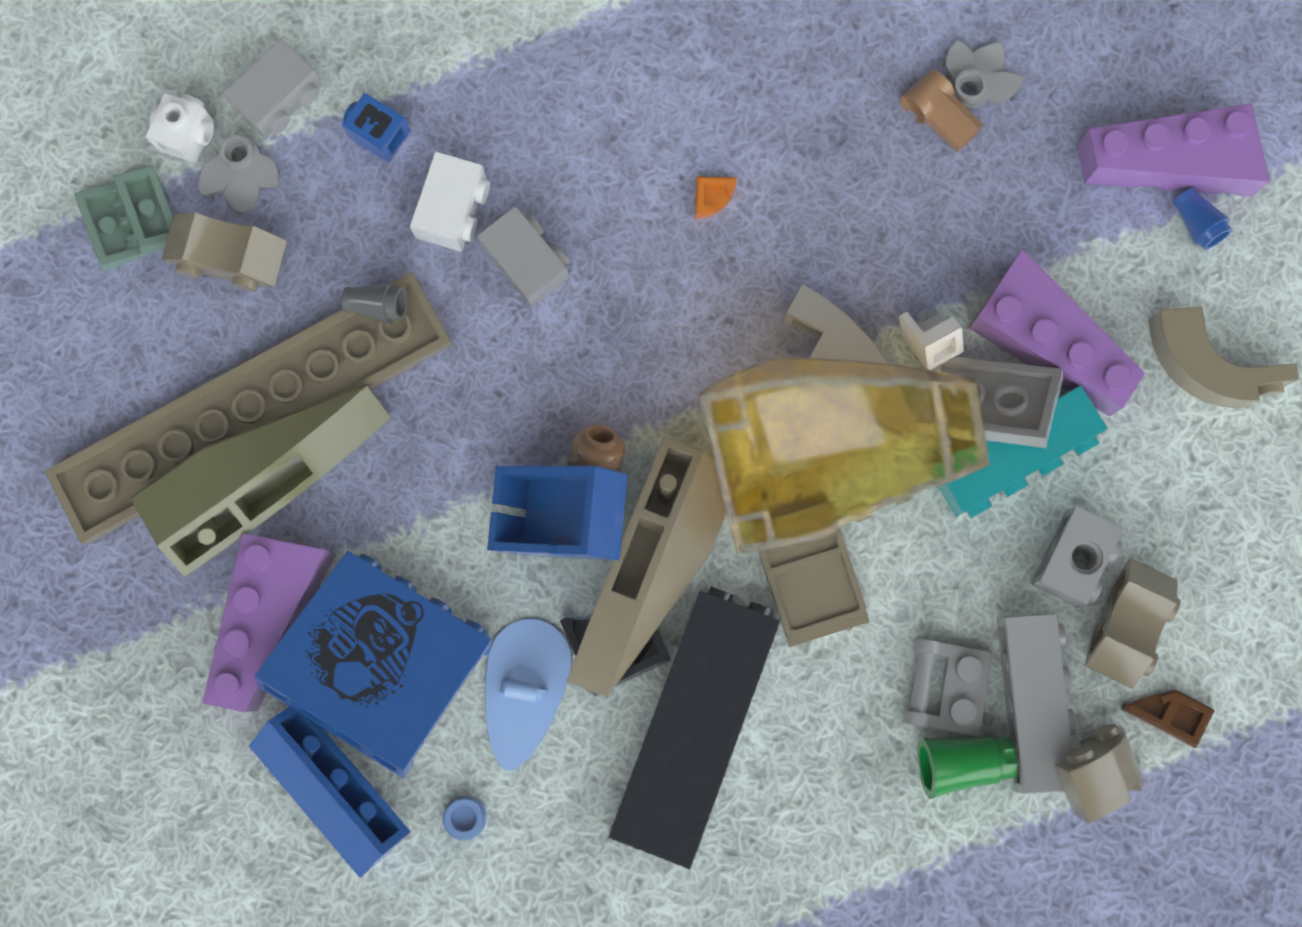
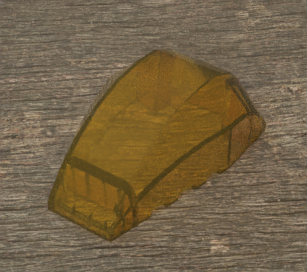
[699,358,990,555]

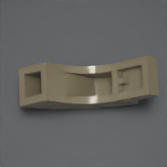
[1148,306,1299,408]

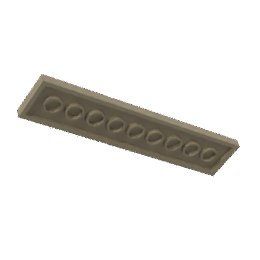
[45,272,453,545]

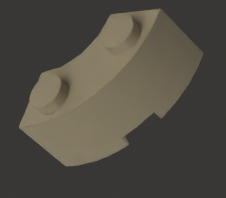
[161,212,287,292]
[1085,558,1181,689]
[1055,724,1144,824]

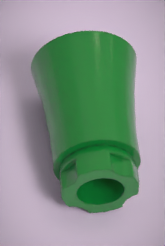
[917,736,1017,799]

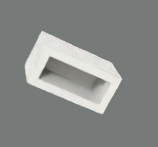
[410,152,490,252]

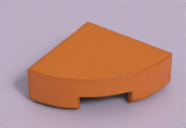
[695,176,737,219]

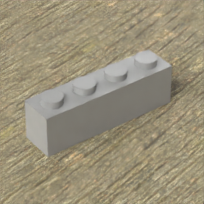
[997,614,1076,794]

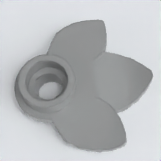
[945,40,1024,110]
[199,135,279,214]

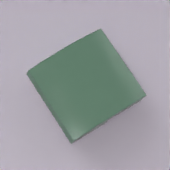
[74,166,173,271]

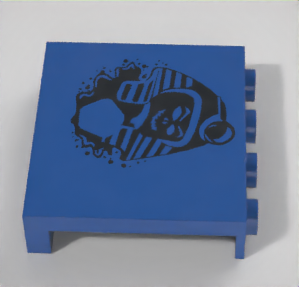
[254,550,492,779]

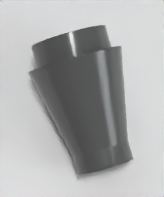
[341,282,407,324]

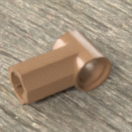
[900,69,984,152]

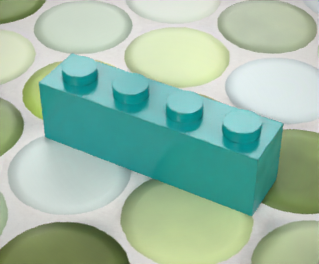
[930,386,1108,518]

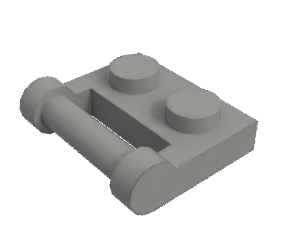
[903,638,993,737]

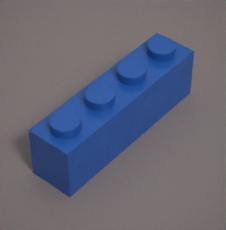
[249,707,411,878]

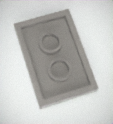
[917,357,1063,448]

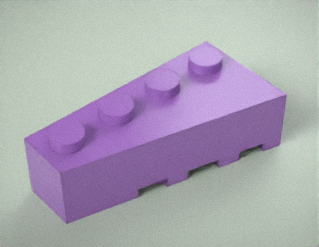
[1077,103,1270,197]
[969,249,1145,417]
[202,533,336,712]

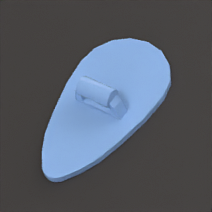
[485,619,571,771]

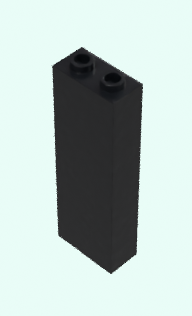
[608,587,781,870]

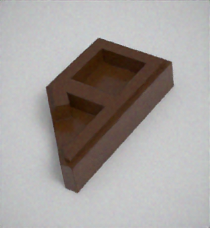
[1121,689,1215,748]

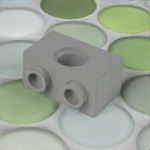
[1031,505,1123,607]

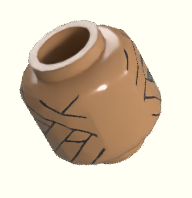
[567,424,626,472]

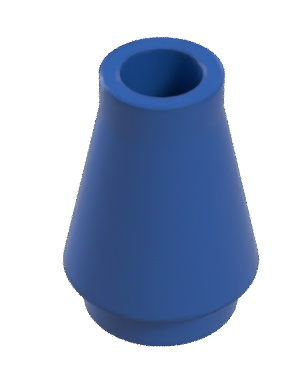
[1173,188,1233,250]

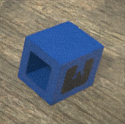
[341,92,411,163]

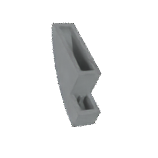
[784,284,916,441]

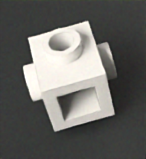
[146,93,214,164]

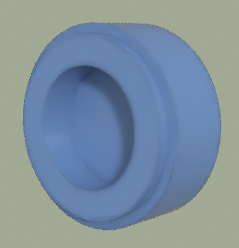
[443,796,487,841]

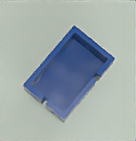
[487,466,628,561]

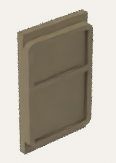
[748,494,870,648]

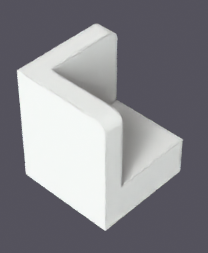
[899,312,964,371]

